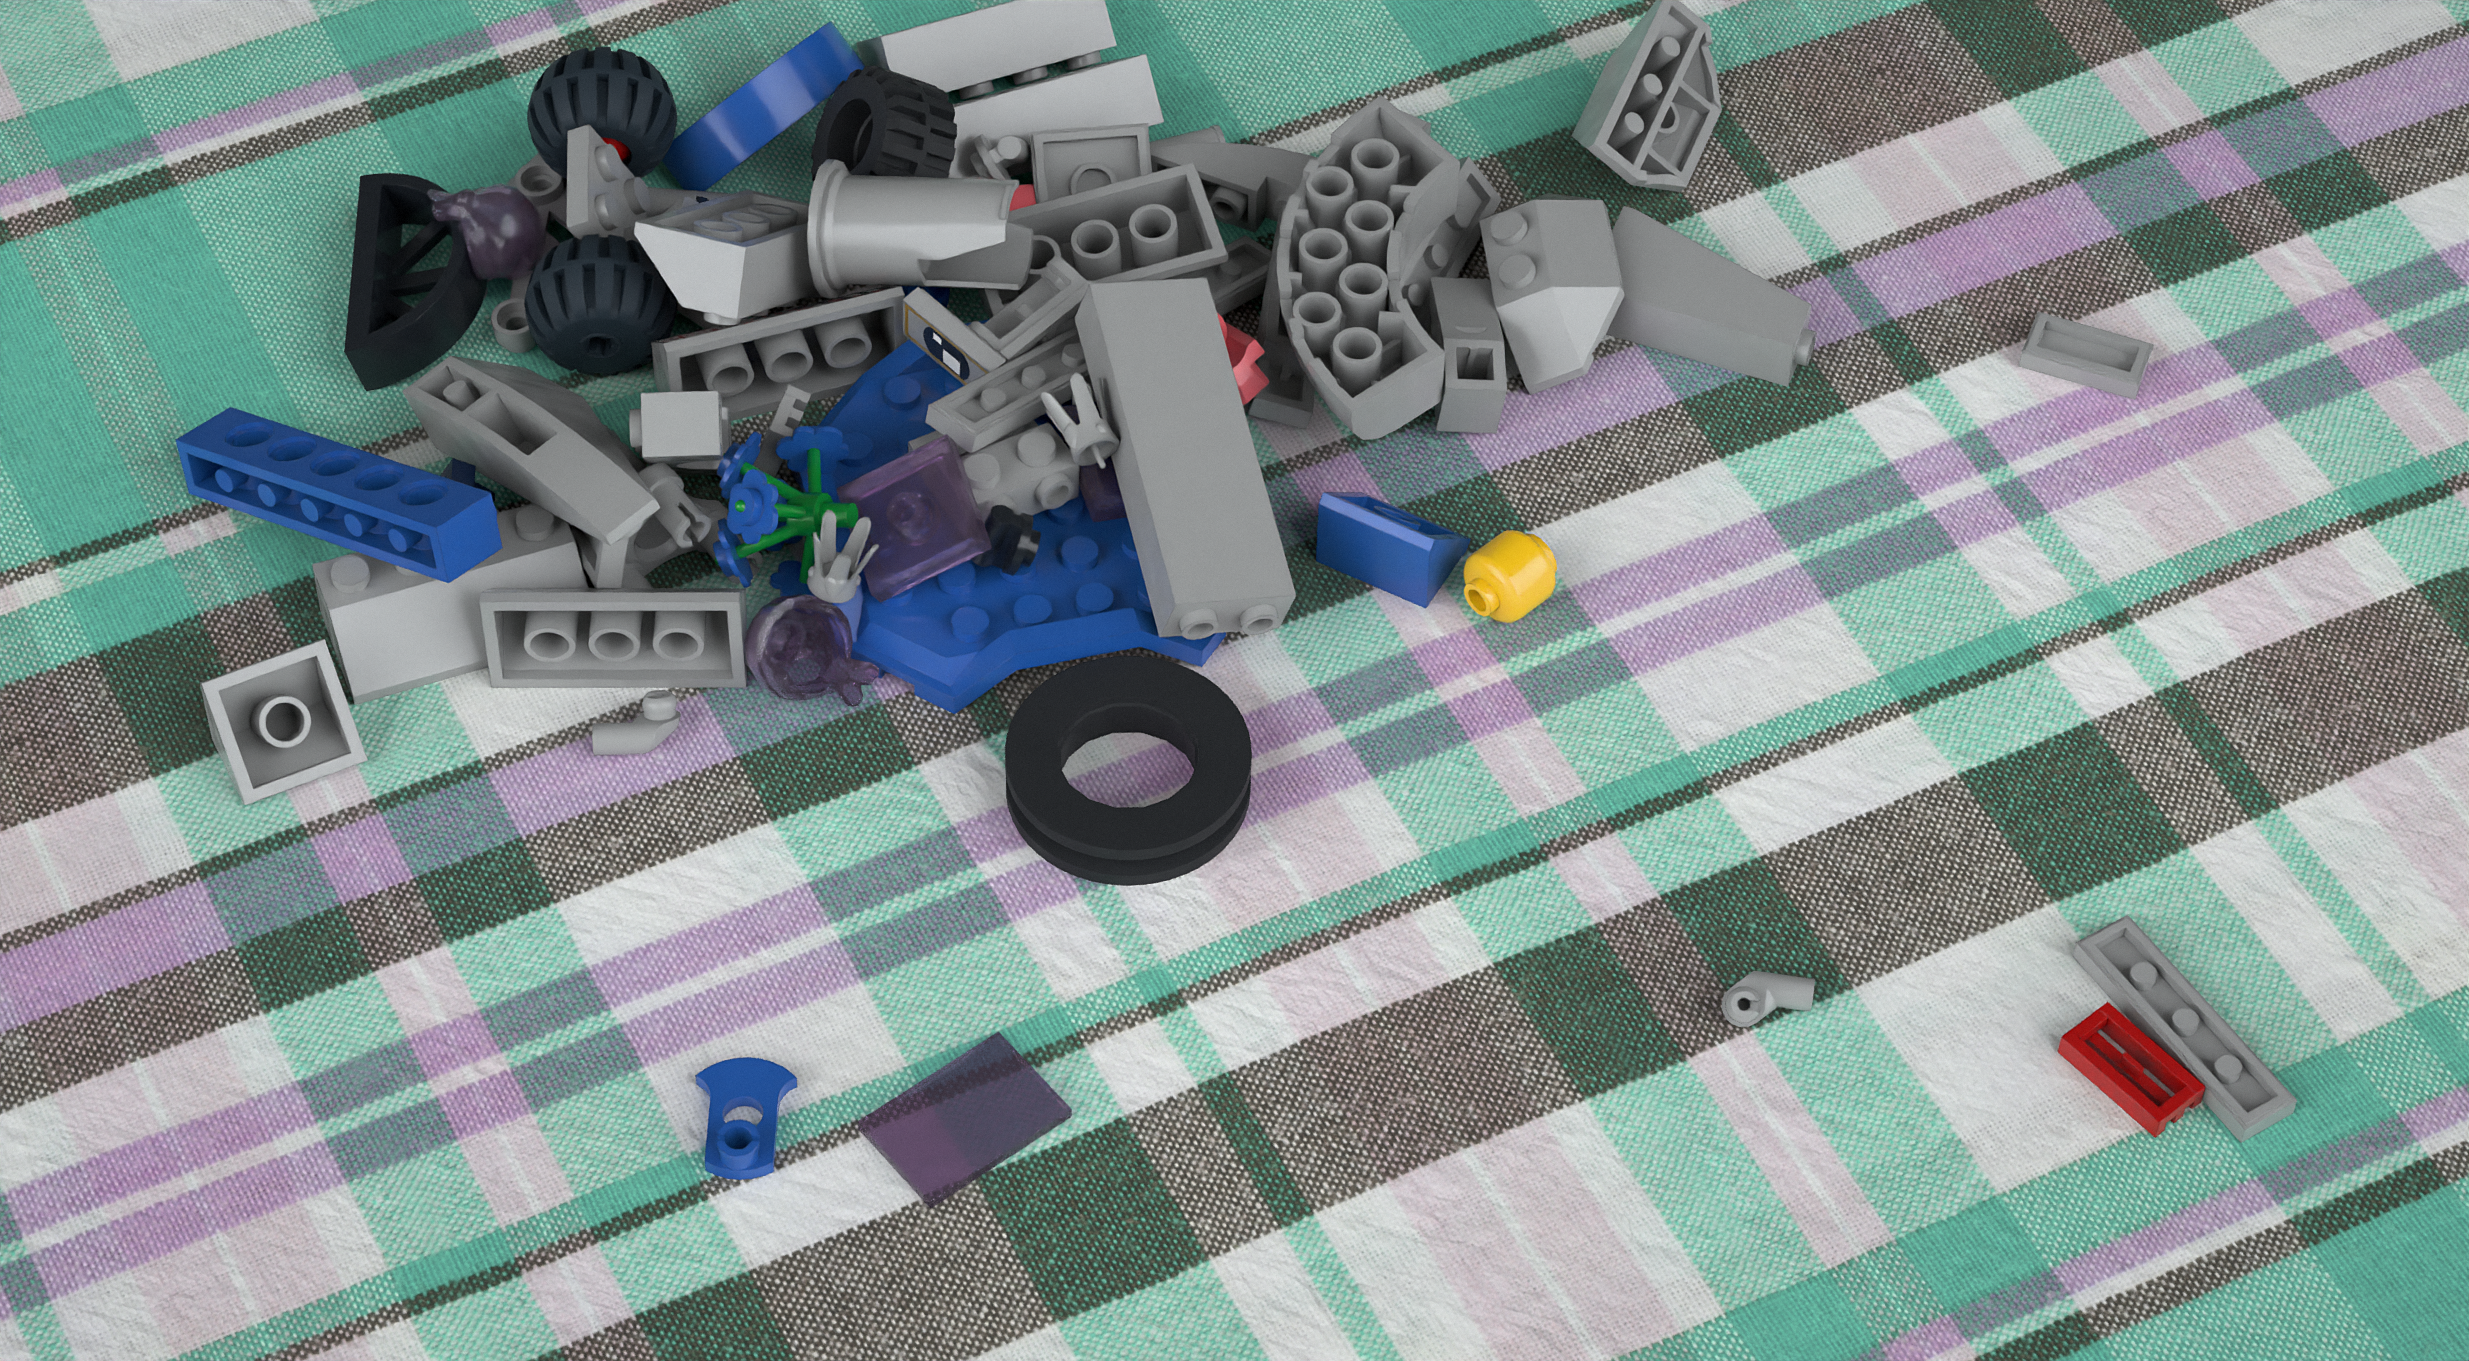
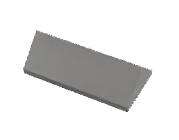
[479,588,747,688]

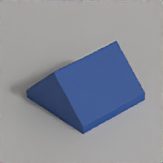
[1316,492,1471,609]

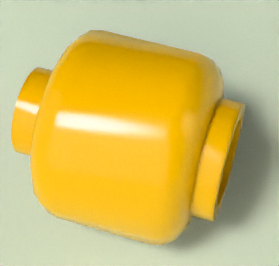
[1463,530,1557,623]

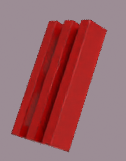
[2058,1002,2206,1138]

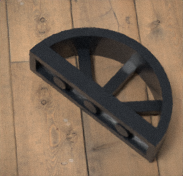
[344,173,488,391]

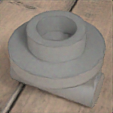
[970,134,1031,180]

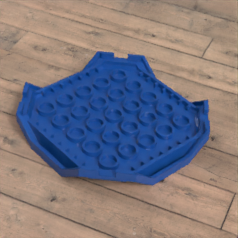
[790,319,1226,714]

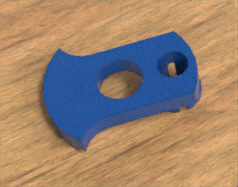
[695,1057,798,1180]

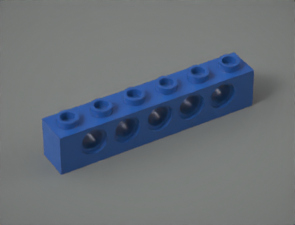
[176,407,503,583]

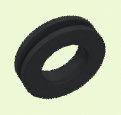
[1005,656,1252,886]

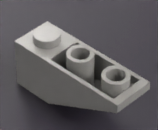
[1429,277,1507,434]

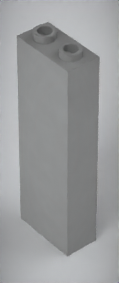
[1075,277,1296,640]

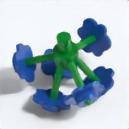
[713,426,858,606]

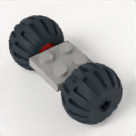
[524,47,677,376]

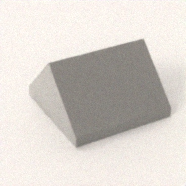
[200,639,368,805]

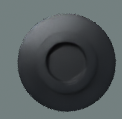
[970,505,1041,576]

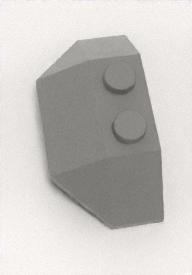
[1572,0,1722,192]
[1479,193,1625,395]

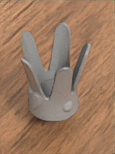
[1041,373,1120,468]
[807,510,879,603]

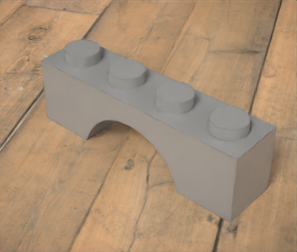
[629,391,732,476]

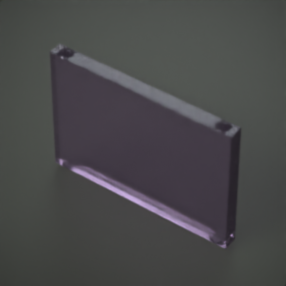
[858,1031,1072,1209]

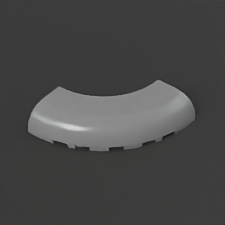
[1276,95,1460,440]

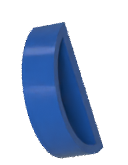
[662,21,865,191]

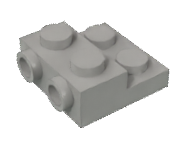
[908,420,1079,541]

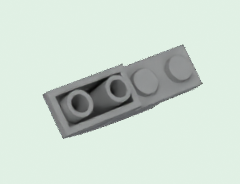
[1151,142,1317,233]

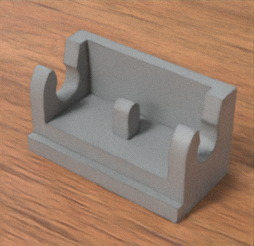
[968,256,1092,363]

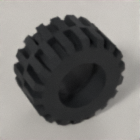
[811,65,957,181]

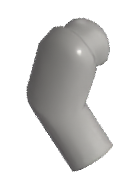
[592,690,681,756]
[1722,971,1815,1027]

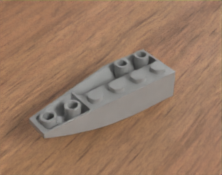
[402,355,660,546]

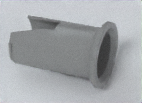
[807,159,1033,299]

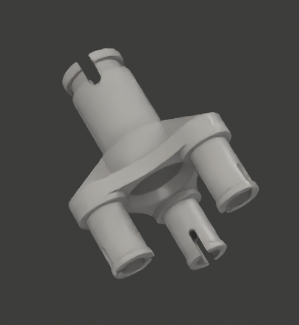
[591,425,763,588]

